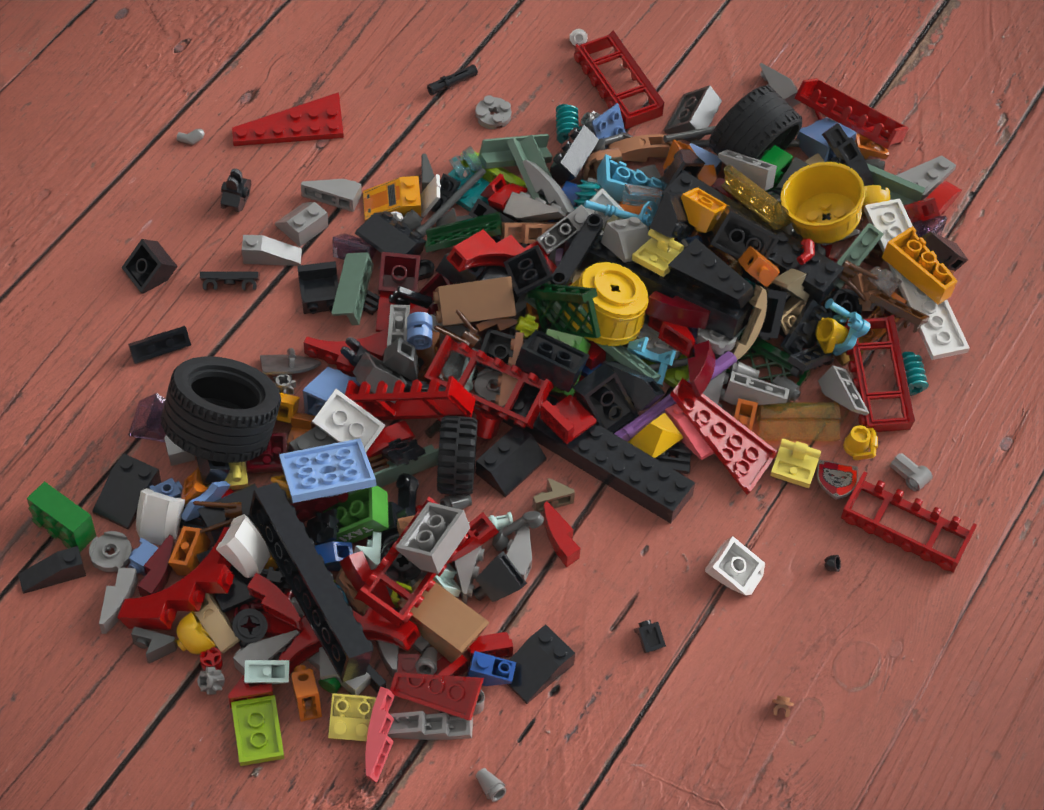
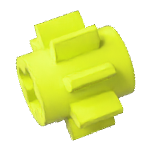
[515,314,539,339]

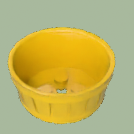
[781,162,865,244]
[564,262,648,346]

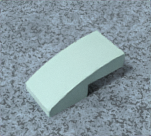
[433,563,461,597]

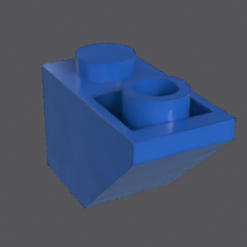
[315,541,353,571]
[466,651,516,686]

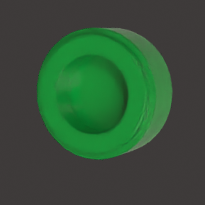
[318,677,341,693]

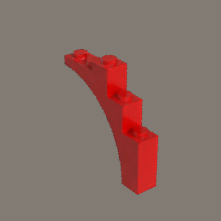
[446,229,572,286]
[303,303,429,377]
[117,527,235,630]
[278,607,421,675]

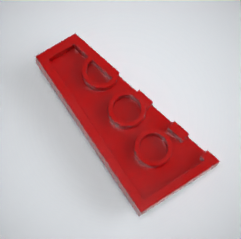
[390,672,484,721]

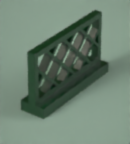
[425,212,502,253]
[528,284,601,338]
[726,329,811,408]

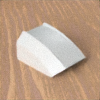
[136,488,185,545]
[216,514,270,578]
[705,536,765,595]

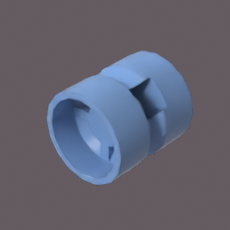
[407,312,433,350]

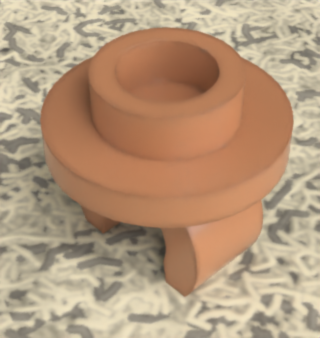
[772,695,794,717]

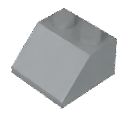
[275,202,328,247]
[601,217,651,262]

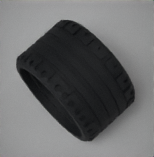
[709,86,802,160]

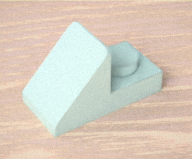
[353,531,382,570]
[244,660,289,685]

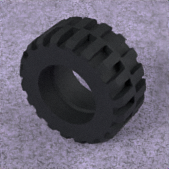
[437,415,477,496]

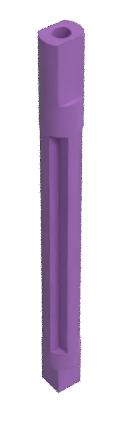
[614,351,737,441]

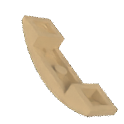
[729,284,767,360]

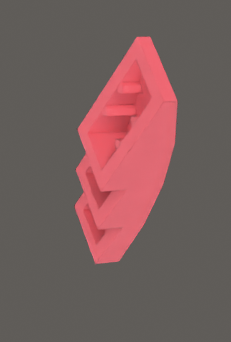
[365,686,395,783]

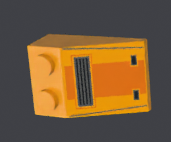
[363,176,421,221]

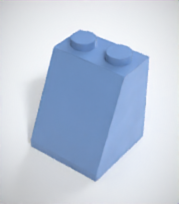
[796,117,857,162]
[303,367,361,416]

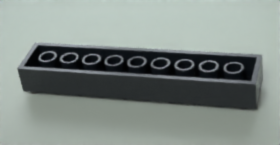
[660,170,844,305]
[561,231,753,339]
[503,383,695,524]
[249,482,373,682]

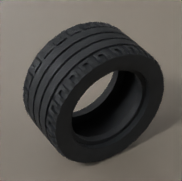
[161,356,281,463]

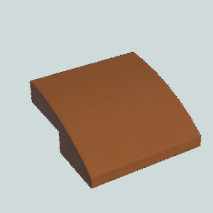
[473,318,518,333]

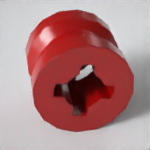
[200,647,223,671]

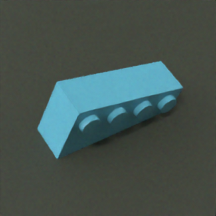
[597,154,664,207]

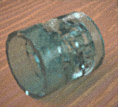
[449,146,484,180]

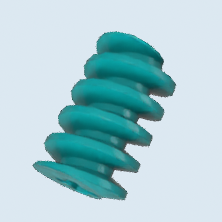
[556,104,579,144]
[574,180,601,209]
[902,352,929,395]

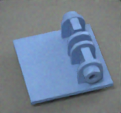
[592,103,626,149]

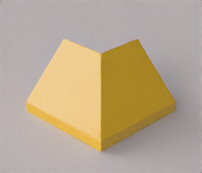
[628,413,683,458]

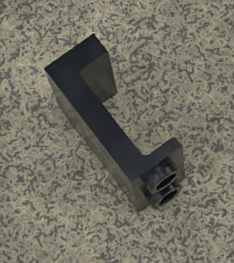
[297,261,338,314]
[756,282,787,340]

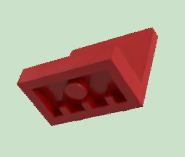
[540,395,597,444]

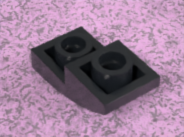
[431,173,461,212]

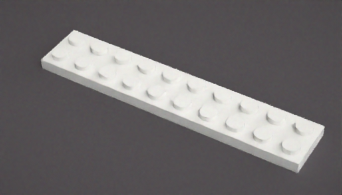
[864,199,970,360]

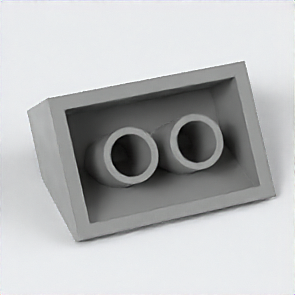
[396,502,470,574]

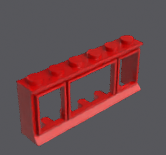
[574,30,665,129]
[794,78,909,149]
[844,314,915,432]
[424,335,555,429]
[345,376,476,420]
[841,471,977,573]
[354,497,469,628]

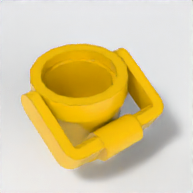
[815,317,849,354]
[843,425,878,460]

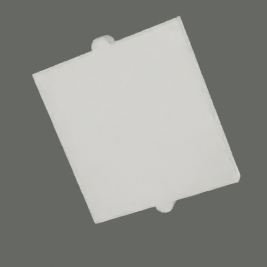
[421,174,441,217]

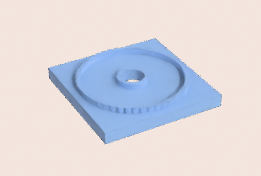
[279,438,377,503]

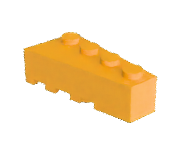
[882,226,958,305]

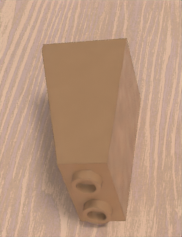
[433,276,516,327]
[396,579,490,663]

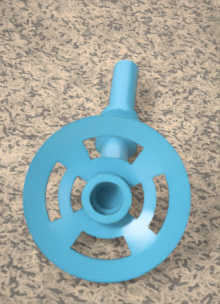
[584,200,658,238]

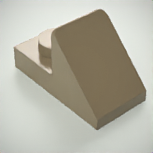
[772,269,809,302]
[532,478,575,512]

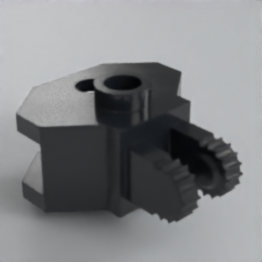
[220,168,252,212]

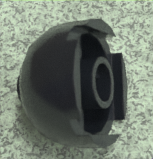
[823,289,862,326]

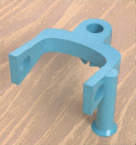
[825,298,870,356]
[627,337,676,387]

